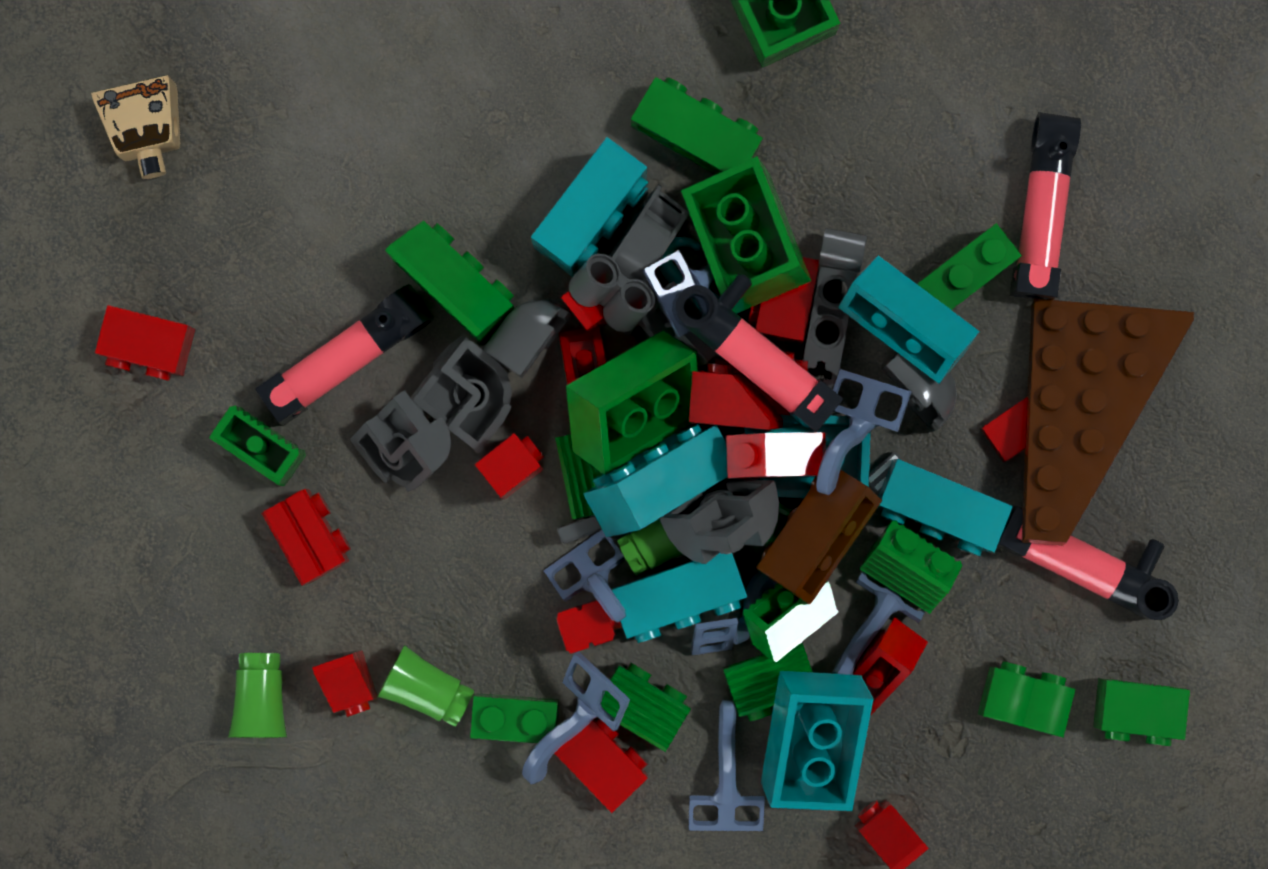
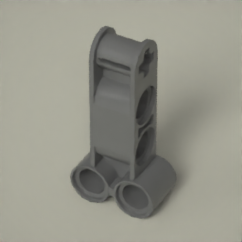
[569,184,689,332]
[803,228,867,388]

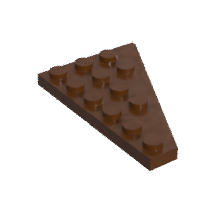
[1022,298,1194,546]

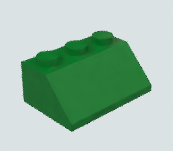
[385,220,515,345]

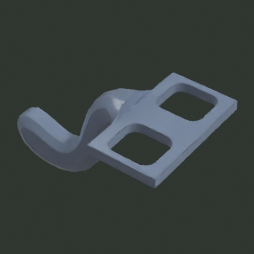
[642,250,715,337]
[816,369,912,495]
[544,529,626,623]
[691,570,777,656]
[832,571,926,675]
[522,651,630,784]
[688,700,765,831]

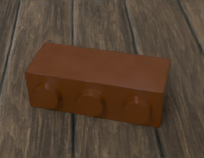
[756,470,882,605]

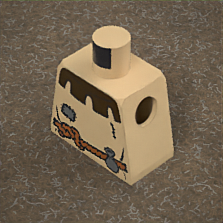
[91,75,180,179]

